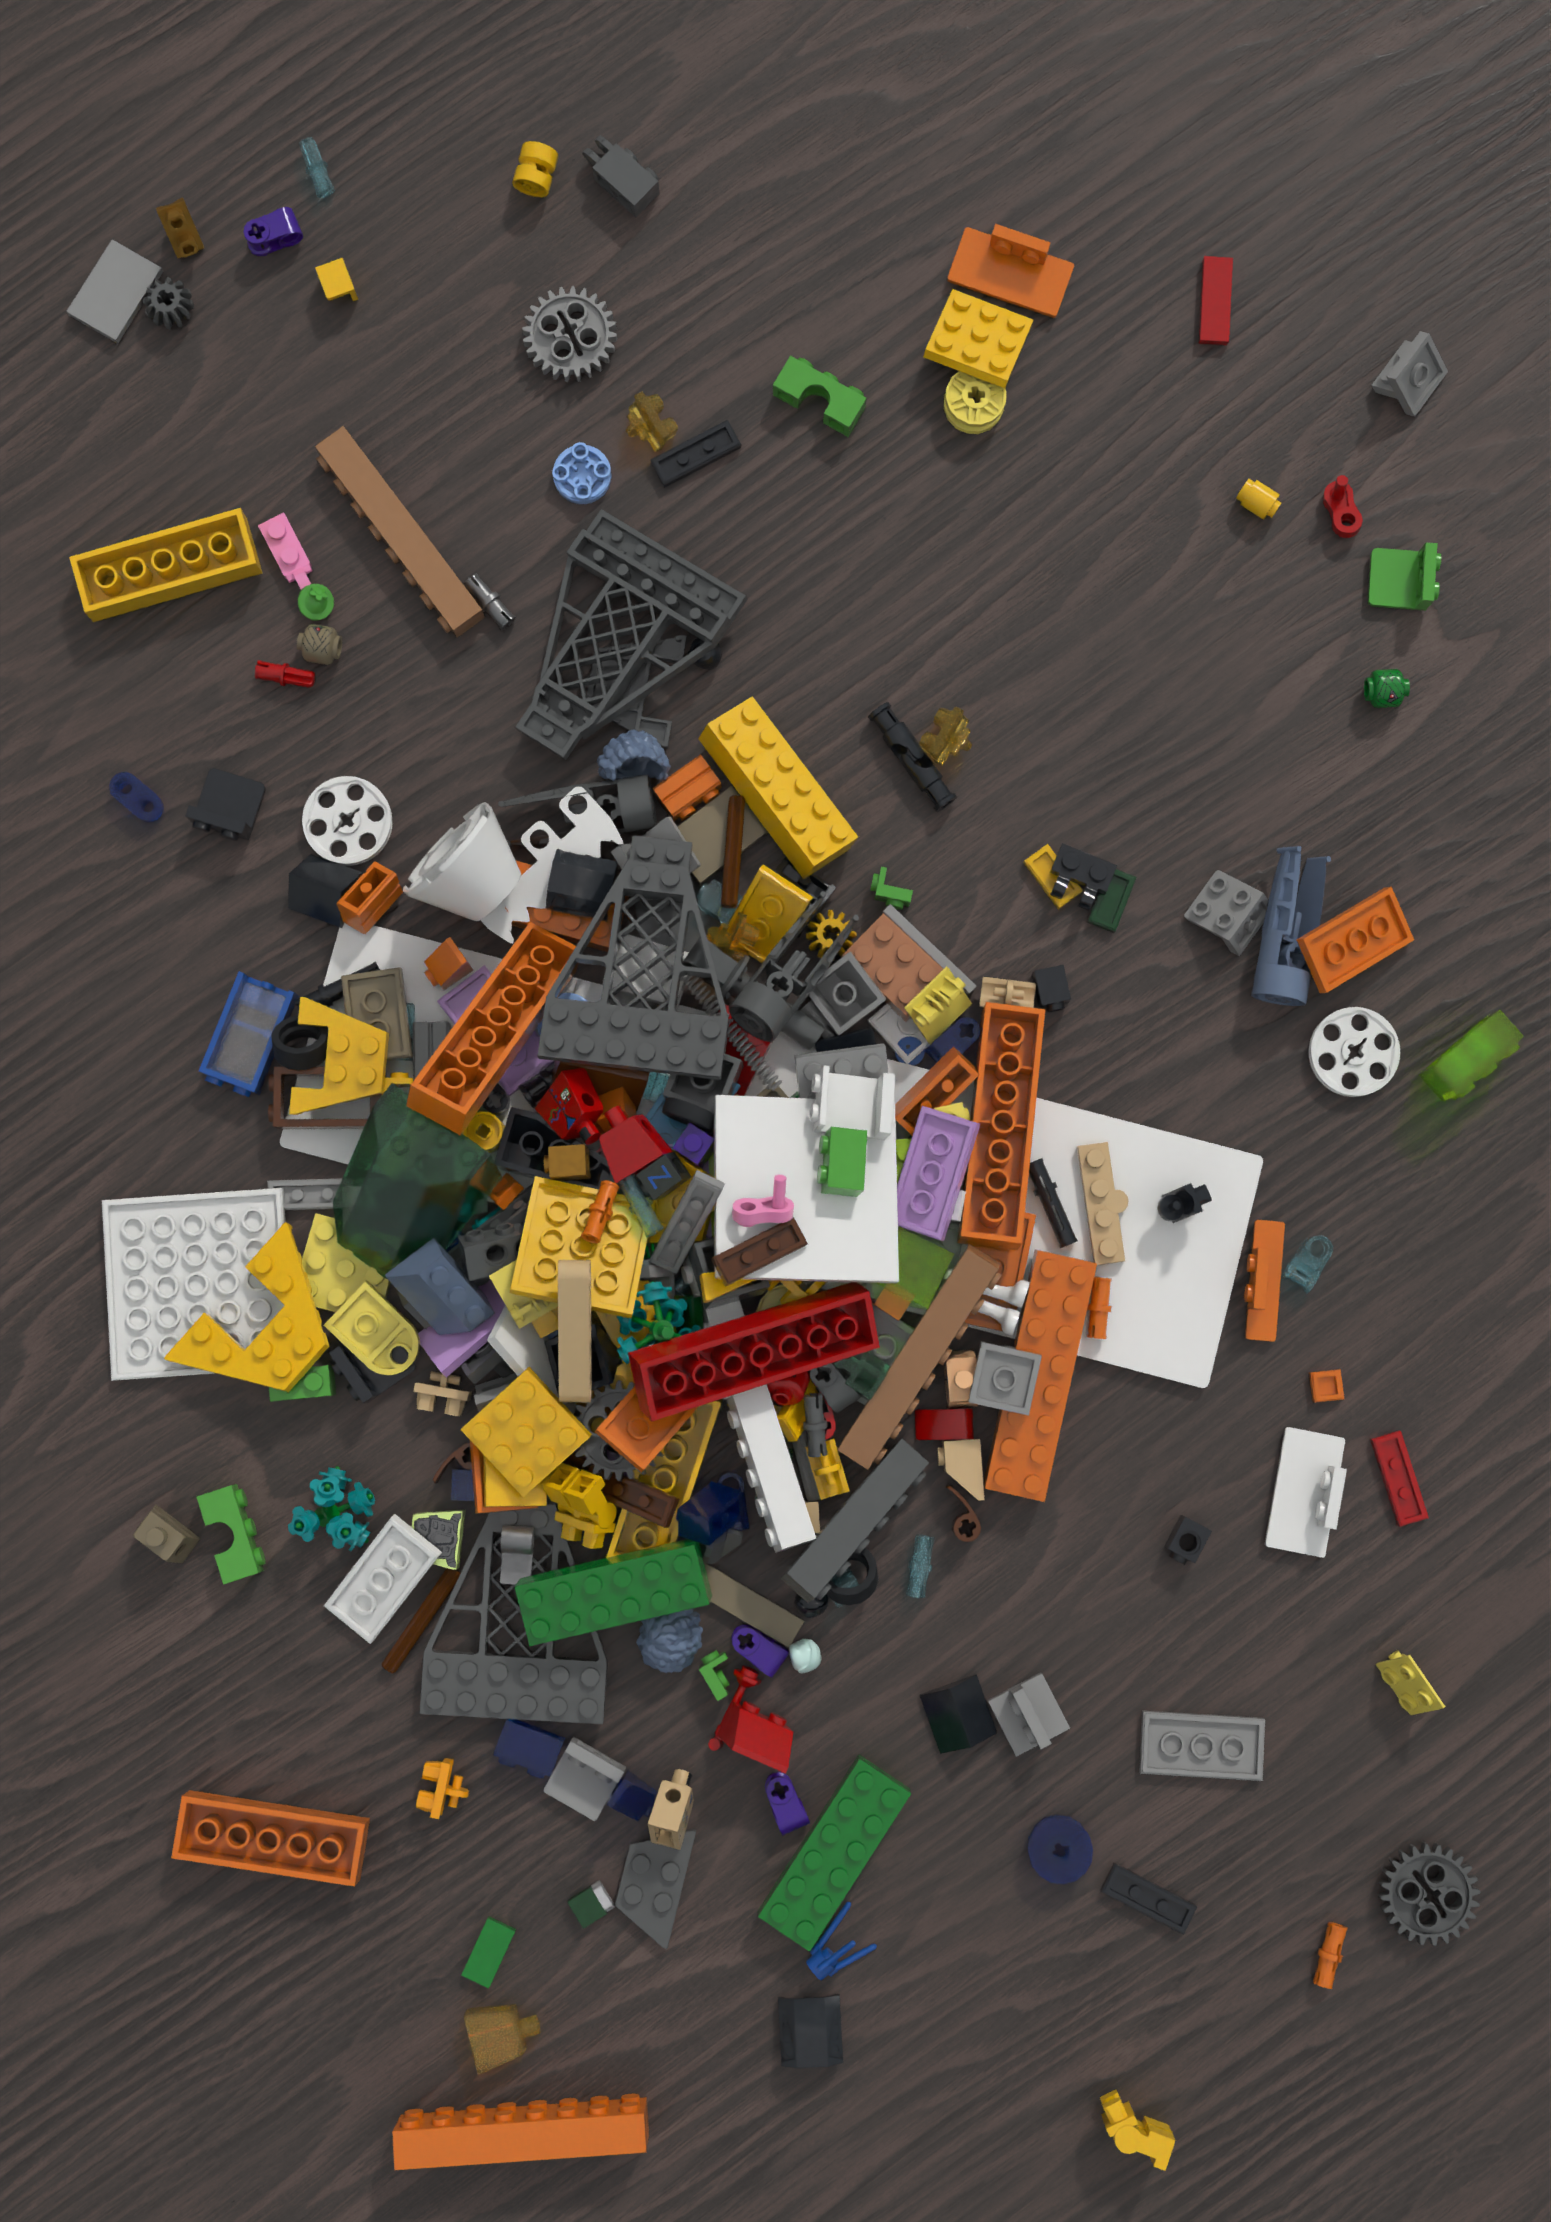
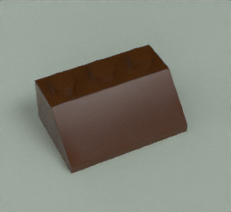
[550,1061,650,1111]

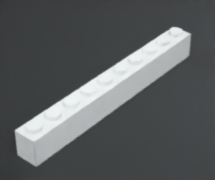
[681,1257,816,1553]

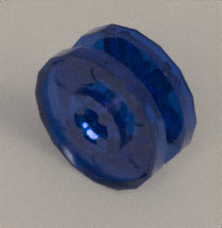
[1027,1814,1093,1885]

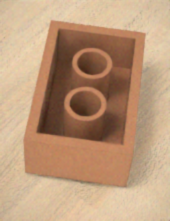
[842,913,943,1022]

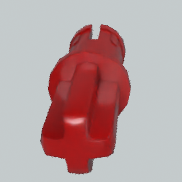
[255,660,315,688]

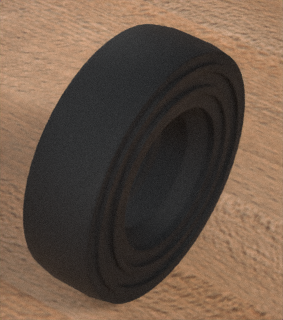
[662,1097,714,1132]

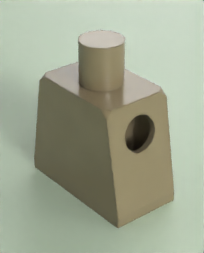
[133,1504,201,1564]

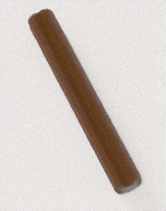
[721,795,745,909]
[382,1568,461,1673]

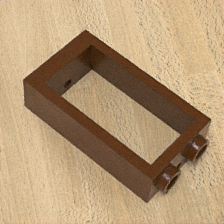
[268,1066,387,1129]

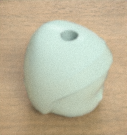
[789,1639,822,1673]

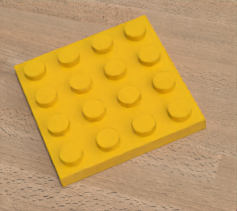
[510,1176,655,1319]

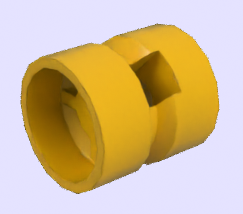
[512,141,559,198]
[463,1111,505,1154]

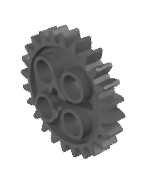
[575,1380,668,1482]
[1378,1842,1481,1946]

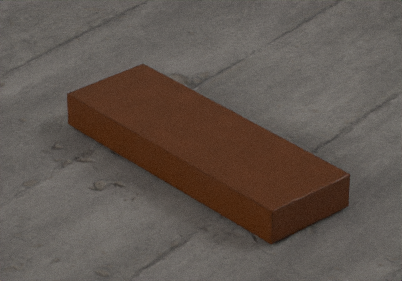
[711,1217,808,1287]

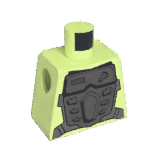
[409,1510,466,1570]

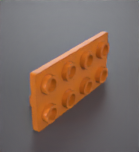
[947,224,1074,318]

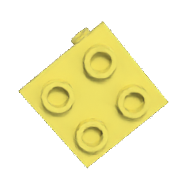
[904,966,972,1045]
[489,1260,558,1329]
[1376,1650,1446,1715]

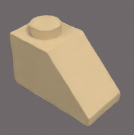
[937,1438,985,1501]

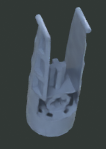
[1251,846,1331,1006]

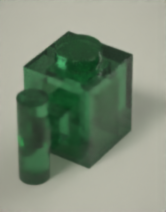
[834,1351,890,1400]

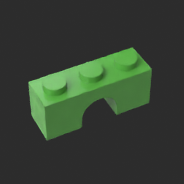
[773,355,867,437]
[197,1484,266,1585]

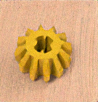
[806,910,857,961]

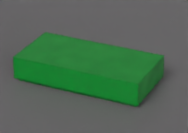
[461,1916,516,1989]

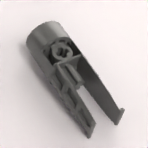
[498,774,657,846]
[729,891,859,1042]

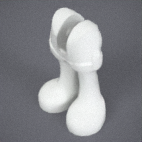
[939,1269,1030,1336]

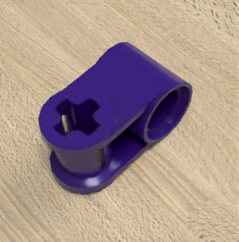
[243,207,303,257]
[732,1624,789,1678]
[765,1772,810,1836]

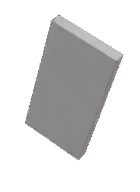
[1139,1710,1265,1781]

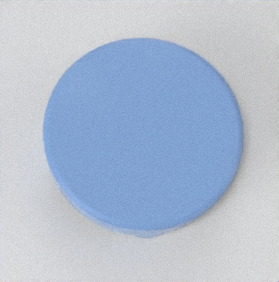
[552,442,612,504]

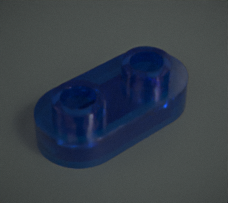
[109,772,164,822]

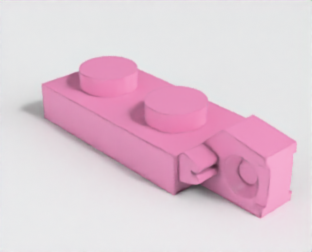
[258,512,313,590]

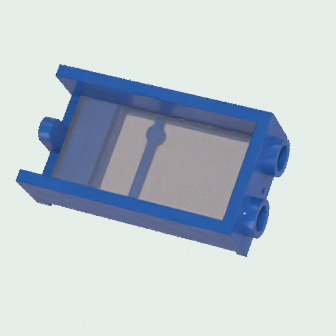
[199,971,299,1097]

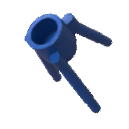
[806,1902,877,1981]

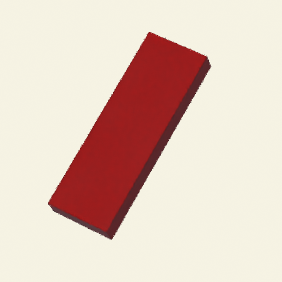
[1199,256,1233,345]
[1370,1430,1429,1527]

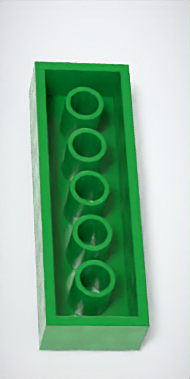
[515,1537,712,1646]
[758,1754,911,1952]

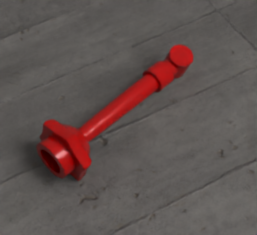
[708,1665,761,1751]

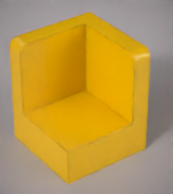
[315,258,358,301]

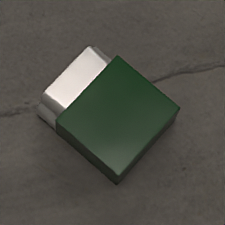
[567,1880,615,1929]

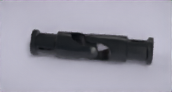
[868,702,957,812]

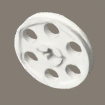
[302,776,393,866]
[1308,1007,1400,1097]

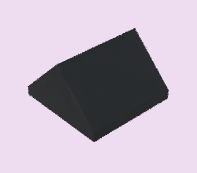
[288,854,363,928]
[545,1324,620,1397]
[919,1674,997,1754]

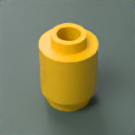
[1236,479,1282,520]

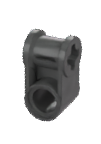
[810,1361,863,1414]

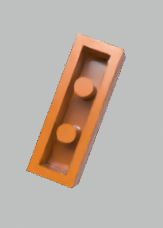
[895,1046,979,1136]

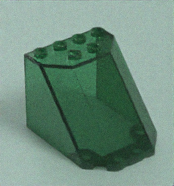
[333,1083,502,1279]

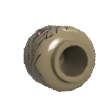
[297,624,342,665]

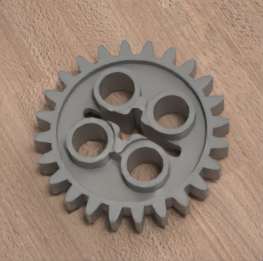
[522,286,617,382]

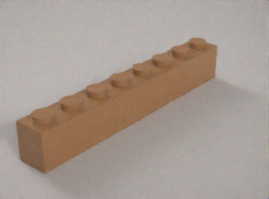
[315,426,485,638]
[837,1244,1002,1470]

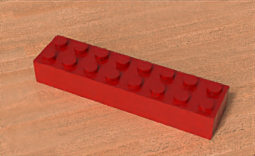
[628,1282,880,1421]

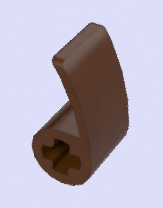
[433,1442,472,1484]
[945,1485,981,1542]

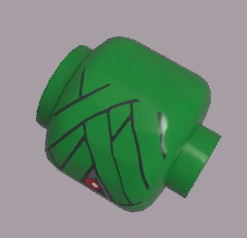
[1364,669,1410,708]

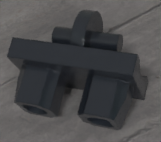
[1157,1183,1212,1223]

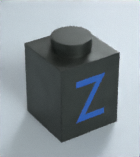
[637,1152,691,1200]

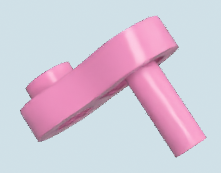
[732,1175,794,1227]

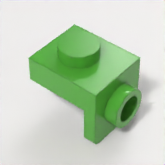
[870,867,913,910]

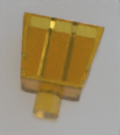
[464,2004,541,2075]

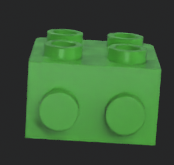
[1368,542,1441,611]

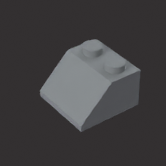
[809,951,887,1035]

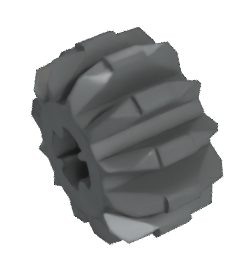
[143,277,194,330]

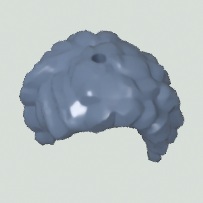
[597,729,671,781]
[636,1608,703,1673]

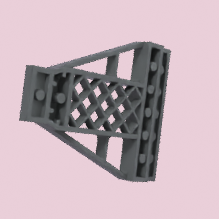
[516,509,747,760]
[537,836,729,1080]
[420,1495,608,1724]

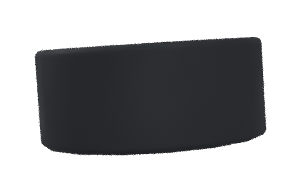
[271,1016,328,1070]
[827,1548,879,1605]

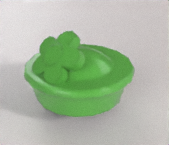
[298,584,334,620]

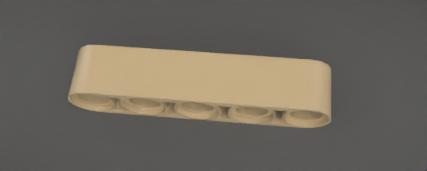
[558,1260,592,1403]

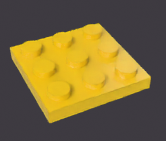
[923,289,1033,388]
[460,1367,592,1497]

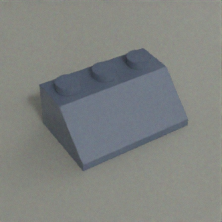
[385,1238,495,1335]

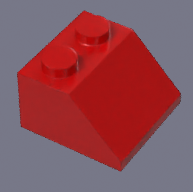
[717,1701,793,1774]

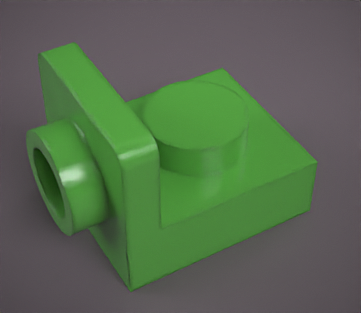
[699,1650,730,1701]

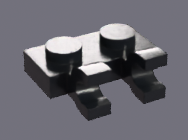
[1050,843,1117,911]

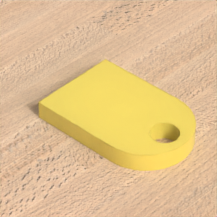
[323,1281,420,1375]

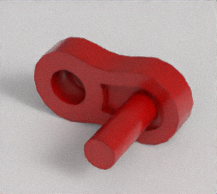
[1323,475,1363,538]

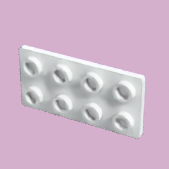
[1265,1427,1347,1558]

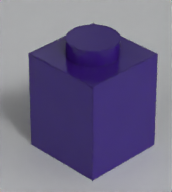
[673,1123,714,1168]

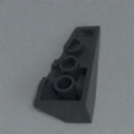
[494,1107,615,1189]

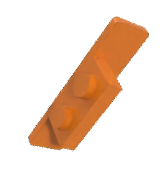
[1244,1220,1285,1342]

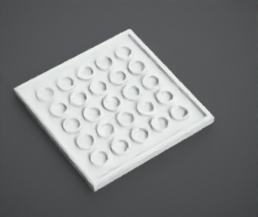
[714,1095,899,1283]
[102,1188,286,1381]

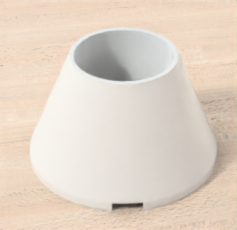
[403,802,521,922]

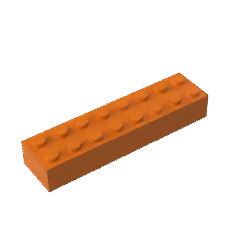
[406,922,579,1135]
[957,1002,1045,1251]
[983,1249,1097,1502]
[392,2094,649,2170]

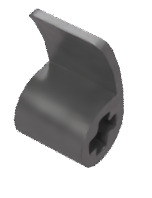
[500,1525,534,1585]

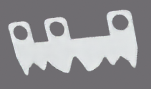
[481,787,624,944]

